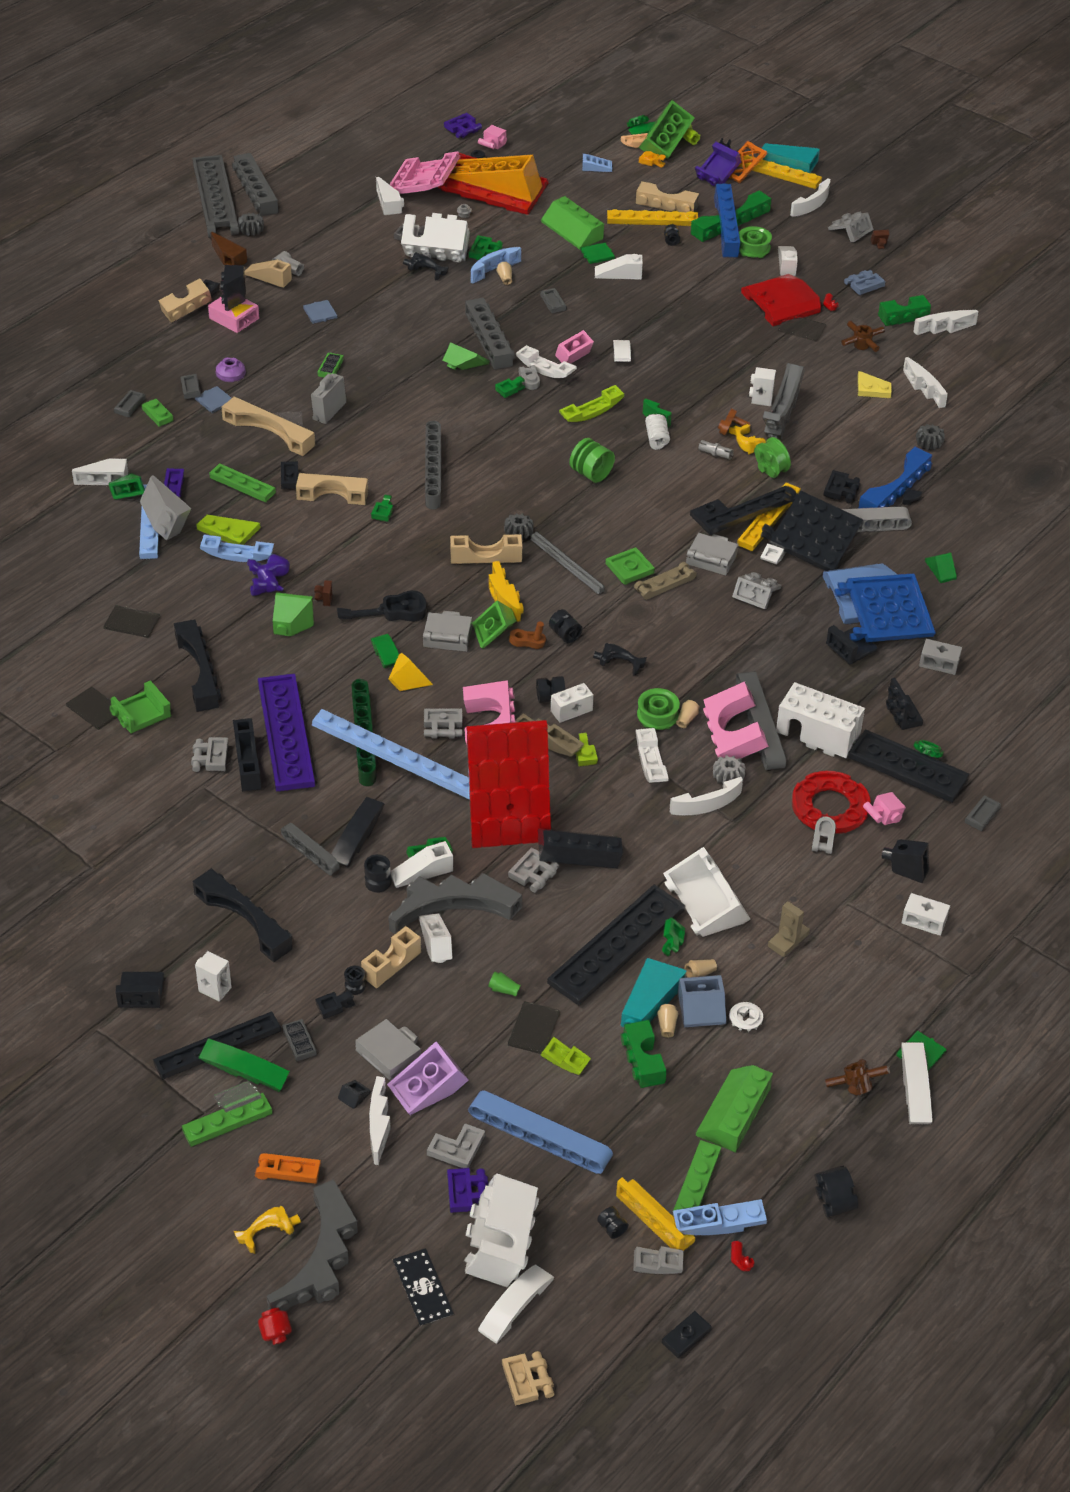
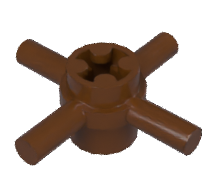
[841,321,885,352]
[825,1059,890,1095]

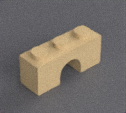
[158,279,212,322]
[361,926,421,988]

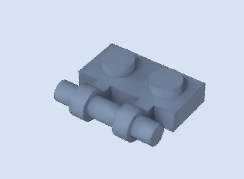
[844,270,885,295]

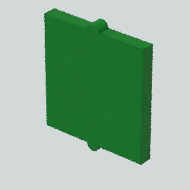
[580,243,615,264]
[896,1030,947,1071]

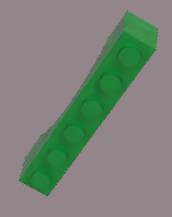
[691,190,772,242]

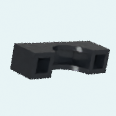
[233,718,261,792]

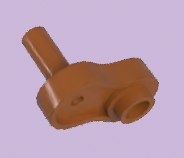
[718,408,750,436]
[509,621,546,649]

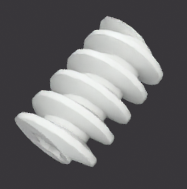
[645,414,670,450]

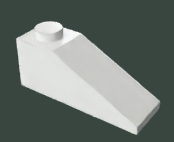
[376,177,404,215]
[778,246,798,276]
[595,254,642,279]
[72,459,128,485]
[419,913,452,963]

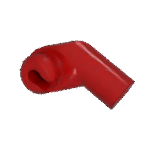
[823,293,839,311]
[731,1241,755,1272]

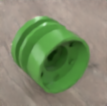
[570,438,615,483]

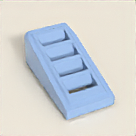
[582,154,612,172]

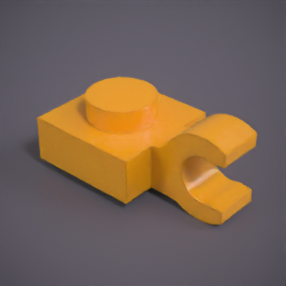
[639,151,666,167]

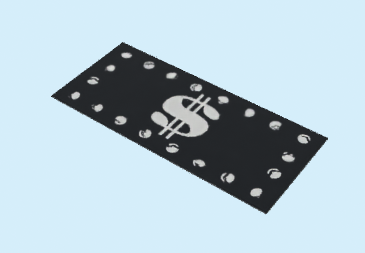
[392,1248,454,1326]

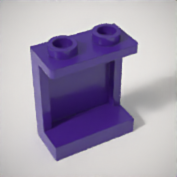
[695,142,742,186]

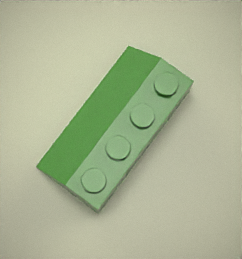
[639,100,695,158]
[541,196,604,249]
[696,1065,773,1153]

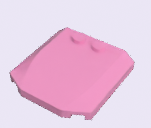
[390,152,460,194]

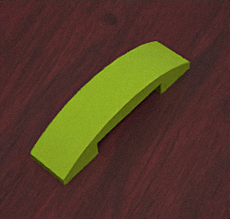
[559,385,624,422]

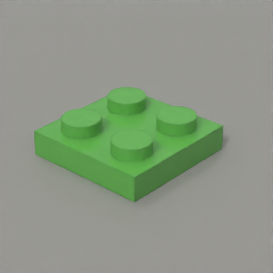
[606,547,655,585]

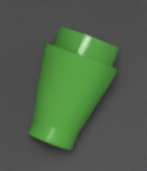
[488,972,521,997]

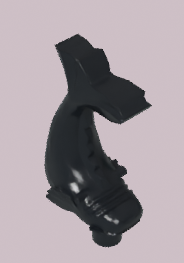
[403,252,449,280]
[593,643,647,676]

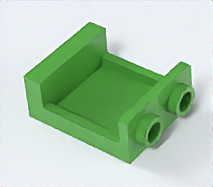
[110,680,170,733]

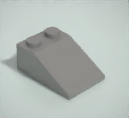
[140,475,191,541]

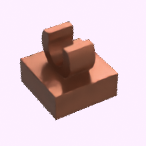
[871,230,890,249]
[314,580,332,606]

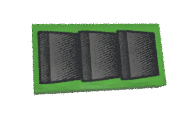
[318,353,344,377]

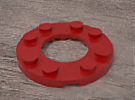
[792,771,871,834]

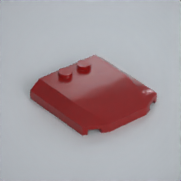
[741,274,821,327]

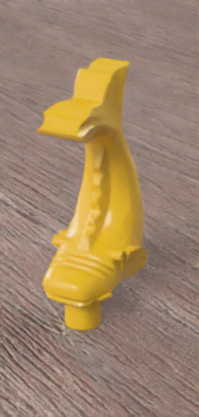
[729,424,766,454]
[234,1206,301,1254]

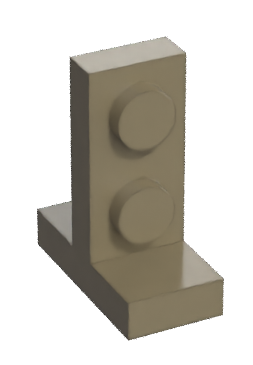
[768,901,810,957]

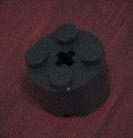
[814,1165,858,1217]

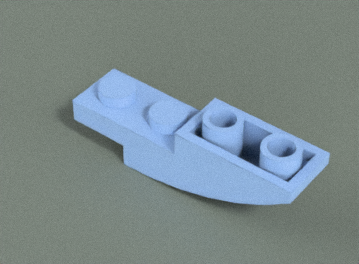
[673,1199,767,1235]

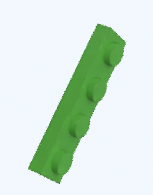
[209,464,276,502]
[182,1093,272,1147]
[673,1140,721,1211]

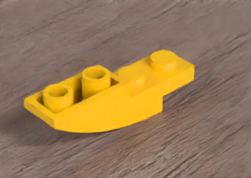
[489,561,523,622]

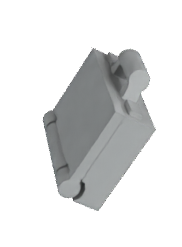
[311,373,346,424]
[686,533,738,575]
[423,611,472,652]
[356,1019,421,1081]

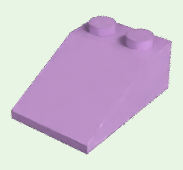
[387,1042,469,1115]

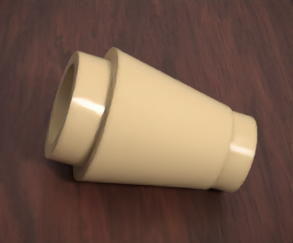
[496,262,512,285]
[676,700,699,728]
[684,959,717,978]
[657,1004,678,1038]

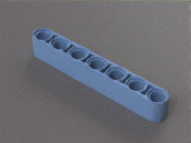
[468,1091,613,1174]

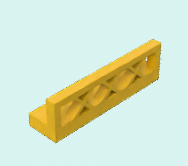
[616,1177,695,1251]

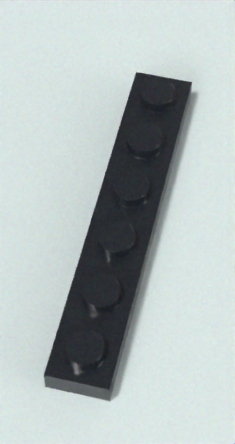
[700,486,791,535]
[153,1011,281,1080]

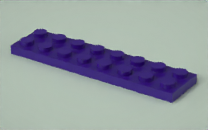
[258,673,315,792]

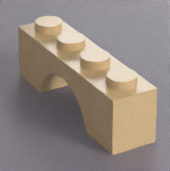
[636,182,699,212]
[296,473,368,505]
[450,535,522,564]

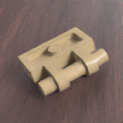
[502,1351,554,1406]

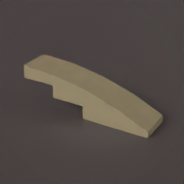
[516,713,584,757]

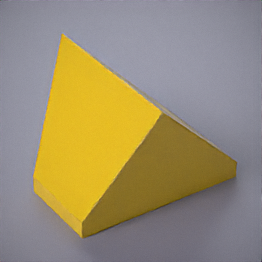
[389,653,433,691]

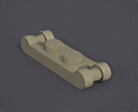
[634,562,697,600]

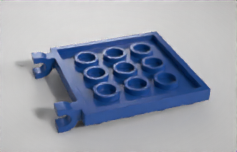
[834,574,935,642]

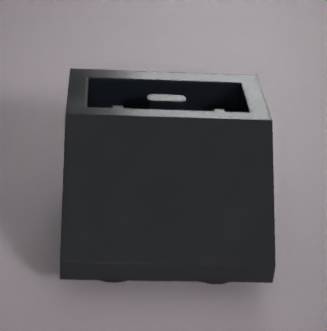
[220,265,246,311]

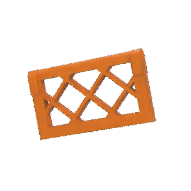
[729,141,767,183]

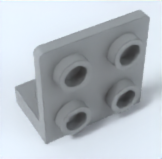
[828,211,874,242]
[732,572,782,609]

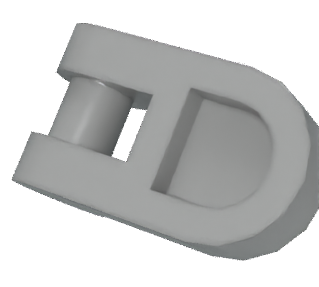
[518,365,540,390]
[812,817,836,854]

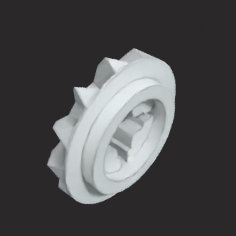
[729,1002,763,1032]

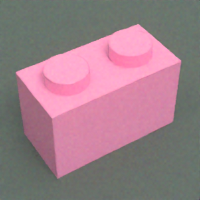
[555,330,594,364]

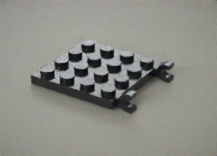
[760,486,863,571]

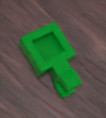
[495,376,525,398]
[371,494,393,522]
[662,917,686,956]

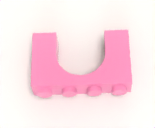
[463,680,516,745]
[703,682,768,759]

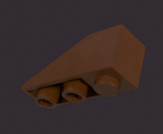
[211,232,247,265]

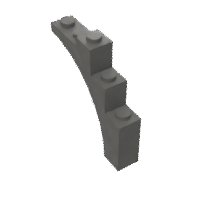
[763,363,805,439]
[388,873,522,934]
[267,1179,358,1311]

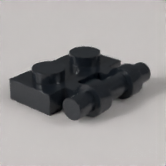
[823,470,860,503]

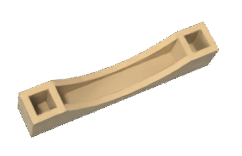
[222,397,315,456]

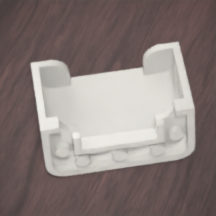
[663,847,750,937]

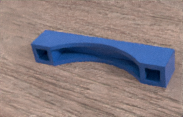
[714,183,740,257]
[858,447,932,509]

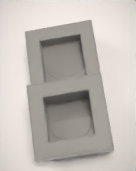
[633,1246,683,1274]

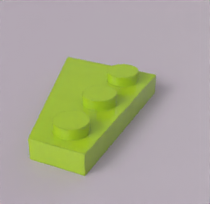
[197,515,261,545]

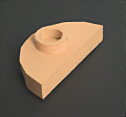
[621,133,648,148]

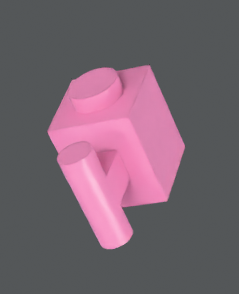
[478,125,507,149]
[863,792,906,825]

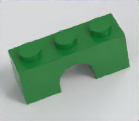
[878,295,931,326]
[621,1020,666,1088]

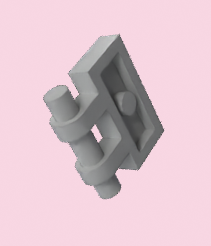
[424,709,462,739]
[191,737,228,772]
[508,847,559,893]

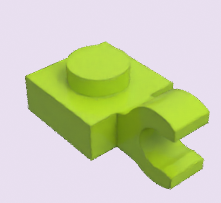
[575,733,598,766]

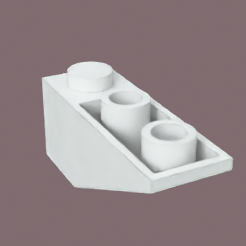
[390,841,453,888]

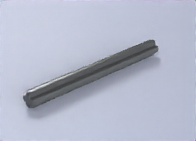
[531,532,605,594]

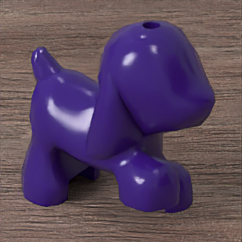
[247,554,290,596]

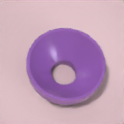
[216,357,246,382]

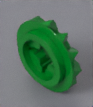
[627,115,649,127]
[913,740,944,758]

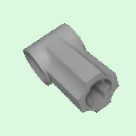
[272,251,304,276]

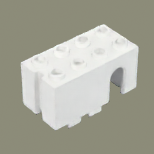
[401,213,470,262]
[776,682,865,758]
[464,1173,539,1287]

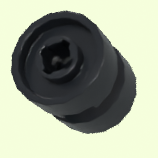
[549,609,583,643]
[536,676,566,703]
[364,854,391,893]

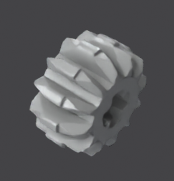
[713,755,745,783]

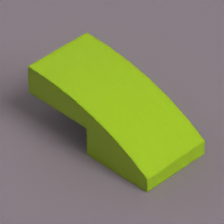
[541,1037,591,1075]

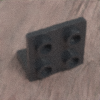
[826,625,877,664]
[886,678,923,730]
[115,972,164,1008]

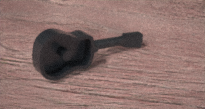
[337,590,426,622]

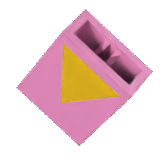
[208,297,259,333]

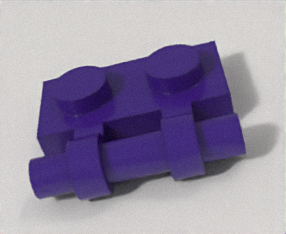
[444,113,482,138]
[447,1168,489,1213]

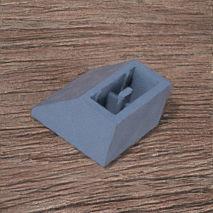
[678,975,726,1027]

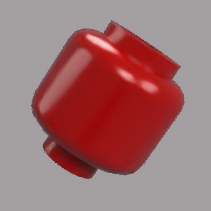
[258,1307,292,1345]

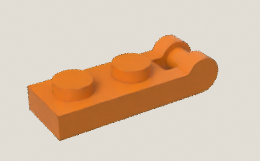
[255,1153,321,1184]

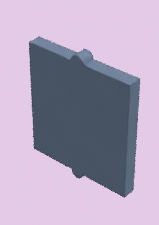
[303,300,337,324]
[195,386,232,413]

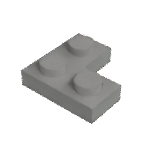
[427,1124,485,1168]

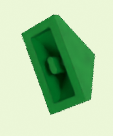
[108,474,145,499]
[925,553,957,583]

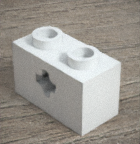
[749,367,776,406]
[551,683,593,723]
[902,893,950,936]
[195,951,232,1002]

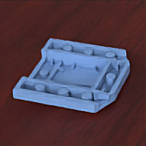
[823,563,897,624]

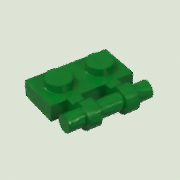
[469,235,503,260]

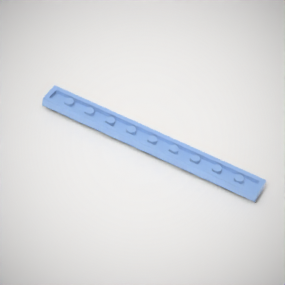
[312,709,469,799]

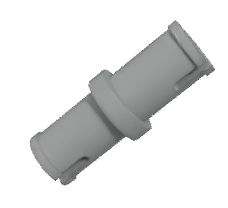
[699,440,734,460]

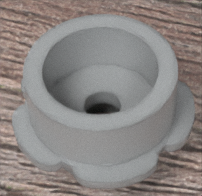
[457,204,472,218]

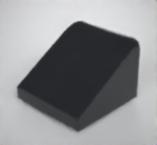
[338,1080,371,1109]

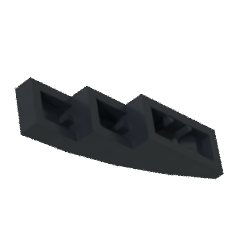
[331,797,385,868]

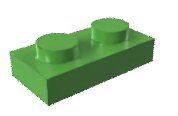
[142,399,174,427]

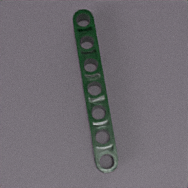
[351,679,376,786]

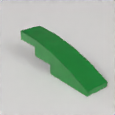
[199,1039,290,1092]

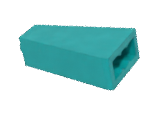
[758,143,820,173]
[621,958,687,1027]

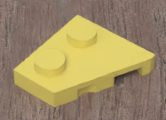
[858,371,891,398]

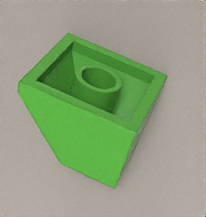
[442,342,490,370]
[273,593,314,636]
[472,600,516,649]

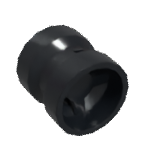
[664,224,680,246]
[344,965,366,995]
[597,1206,629,1239]

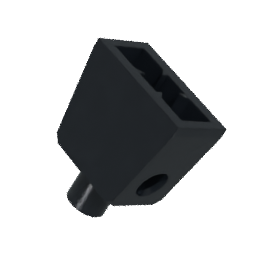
[882,839,929,883]

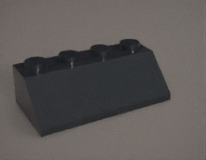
[538,828,623,869]

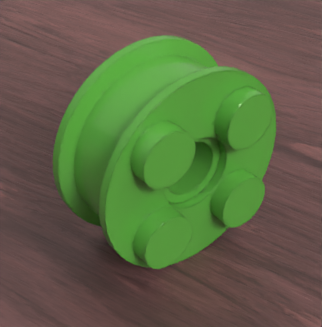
[739,226,772,258]
[754,437,791,478]
[637,688,680,730]

